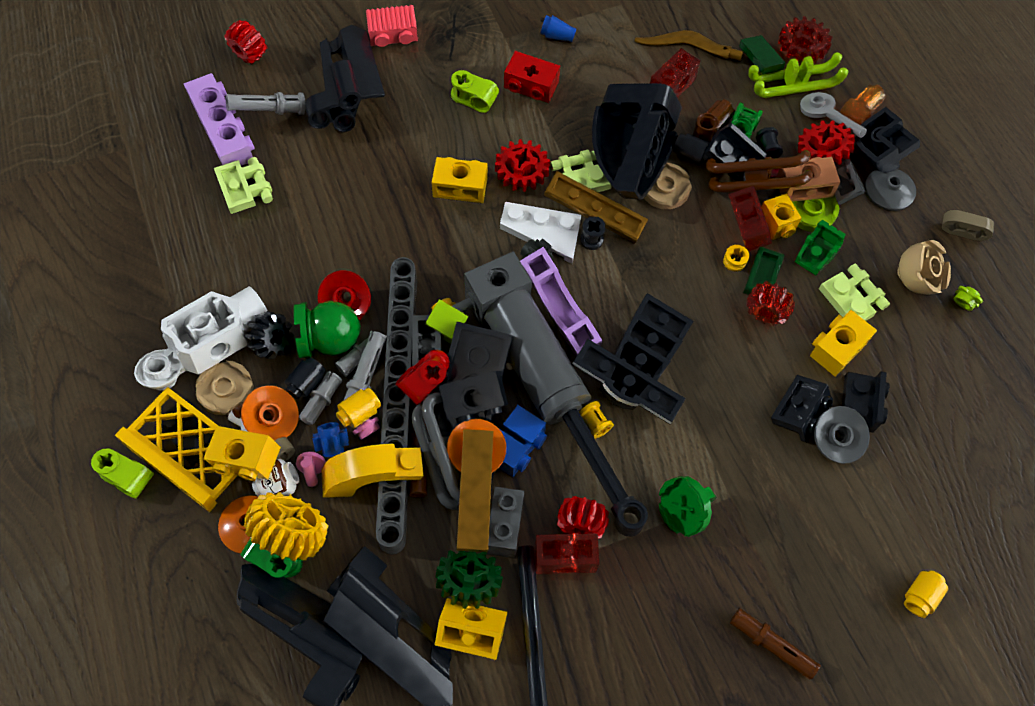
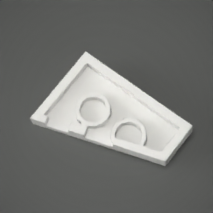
[500,202,581,264]

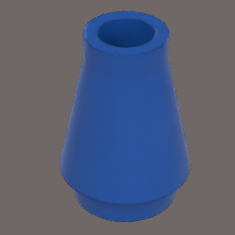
[540,15,576,42]

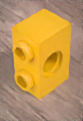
[432,157,488,203]
[810,310,877,377]
[203,426,281,481]
[435,598,507,660]

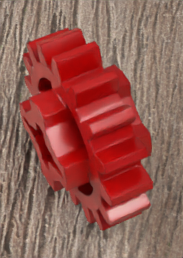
[798,120,855,165]
[495,139,550,192]

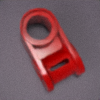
[395,350,450,404]

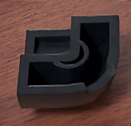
[855,107,920,173]

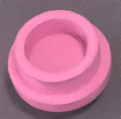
[352,417,380,440]

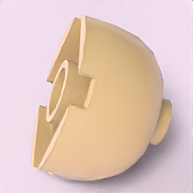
[898,240,951,295]

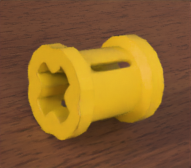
[579,401,614,439]

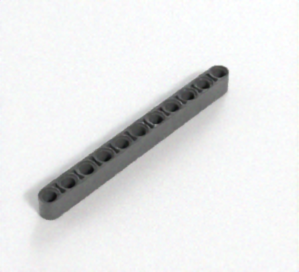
[376,257,417,555]

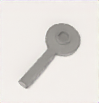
[800,92,867,138]

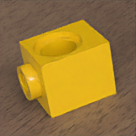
[758,194,802,240]

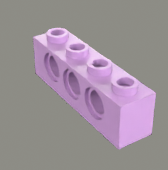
[184,73,255,166]

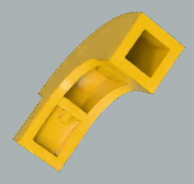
[321,444,423,497]

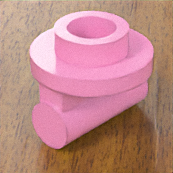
[296,452,326,487]

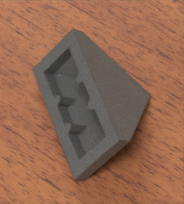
[834,158,866,205]

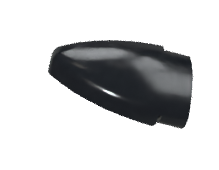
[592,83,682,200]

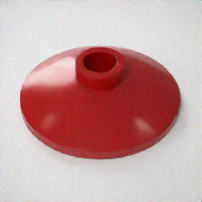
[318,270,371,320]

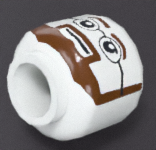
[252,459,299,496]

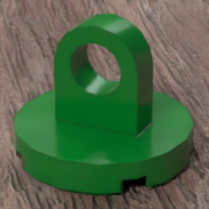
[659,476,717,537]

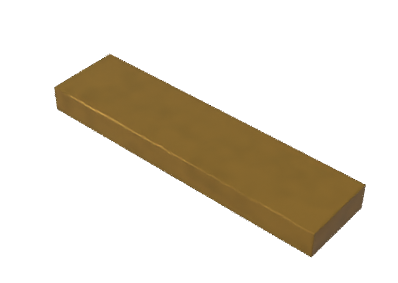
[544,171,648,243]
[456,429,494,552]

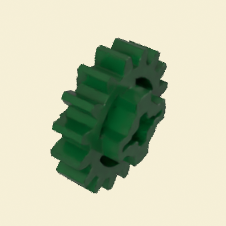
[435,550,503,609]

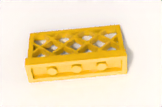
[115,387,238,512]

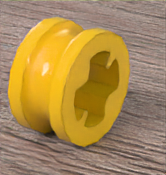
[723,245,749,272]

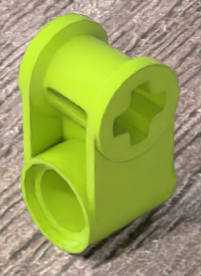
[451,70,499,113]
[91,448,154,499]

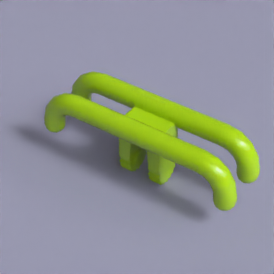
[748,52,848,98]

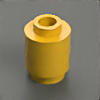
[336,388,381,429]
[904,571,948,618]

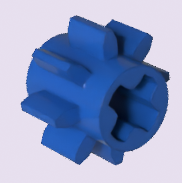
[312,422,349,457]

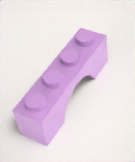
[520,247,602,357]

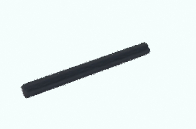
[518,545,548,706]

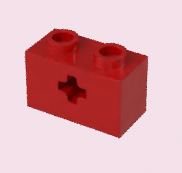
[504,51,560,103]

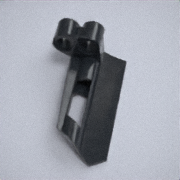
[305,25,385,132]
[323,545,453,706]
[237,563,363,706]

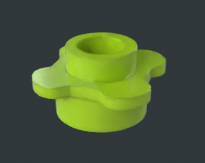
[953,286,983,311]

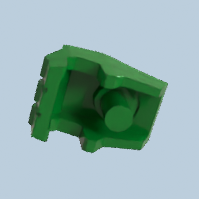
[795,220,846,276]

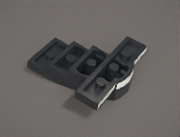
[572,293,694,424]

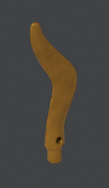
[635,30,743,61]

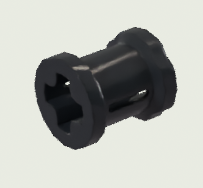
[755,127,783,158]
[580,217,605,250]

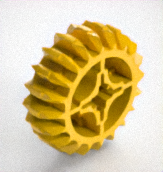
[243,492,328,561]

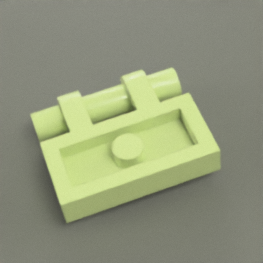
[550,150,611,192]
[214,157,273,214]
[819,263,890,321]

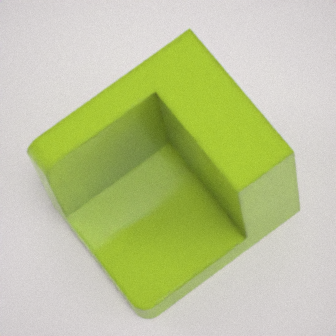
[426,299,469,344]

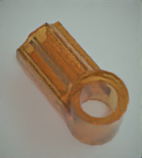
[840,84,886,125]

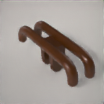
[706,150,813,193]

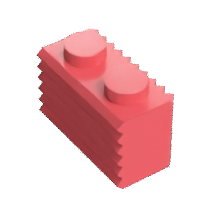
[366,5,418,47]

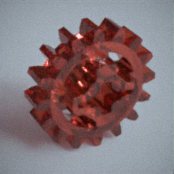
[778,16,832,63]

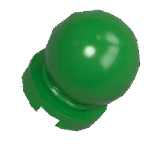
[294,300,361,358]

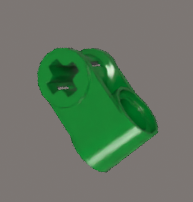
[731,102,763,139]
[240,537,303,577]

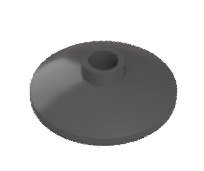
[865,169,916,211]
[814,406,870,464]

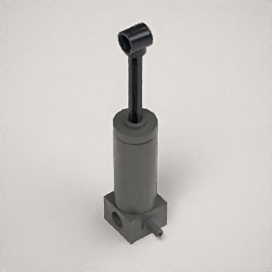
[452,251,648,537]

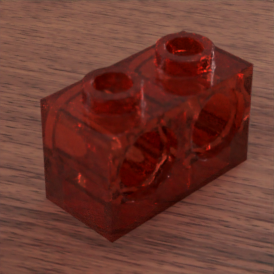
[728,186,772,251]

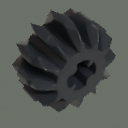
[244,311,295,359]

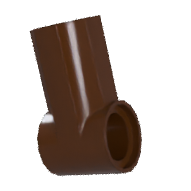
[692,99,735,142]

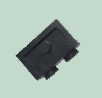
[704,123,767,181]
[842,371,890,433]
[771,375,833,443]

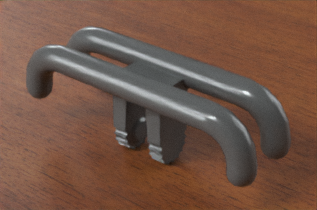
[411,392,460,510]

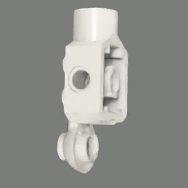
[134,286,267,391]

